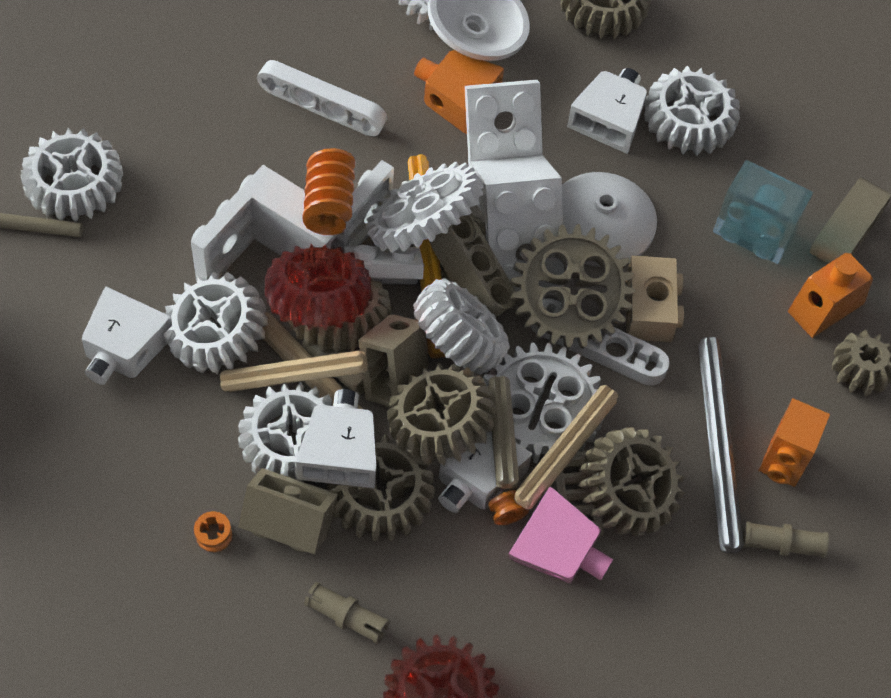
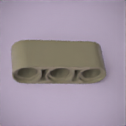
[809,177,891,264]
[430,215,516,318]

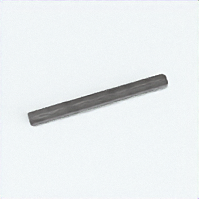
[698,337,744,553]

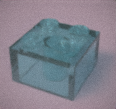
[713,160,814,264]

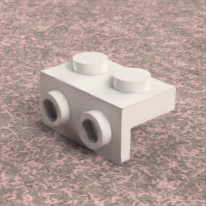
[343,245,424,285]

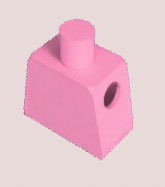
[509,487,614,583]

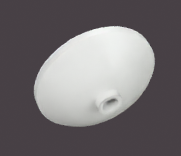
[428,0,530,61]
[562,172,657,267]

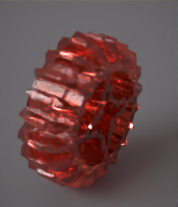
[265,243,371,331]
[383,634,499,698]

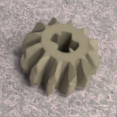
[831,329,891,397]

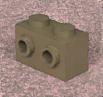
[238,468,338,555]

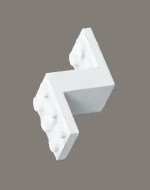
[465,80,565,291]
[191,160,394,282]

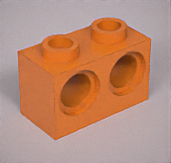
[758,398,830,487]

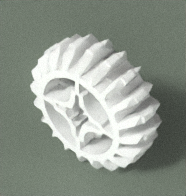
[644,66,740,156]
[21,128,123,222]
[163,271,268,374]
[413,279,510,375]
[238,382,332,483]

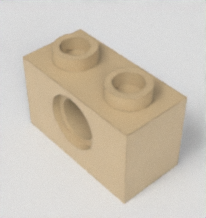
[626,256,684,342]

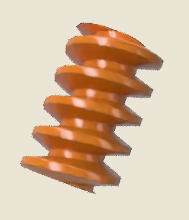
[302,148,356,235]

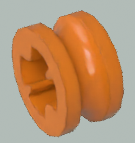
[488,490,529,525]
[194,511,233,552]

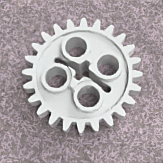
[365,162,484,252]
[483,343,604,463]

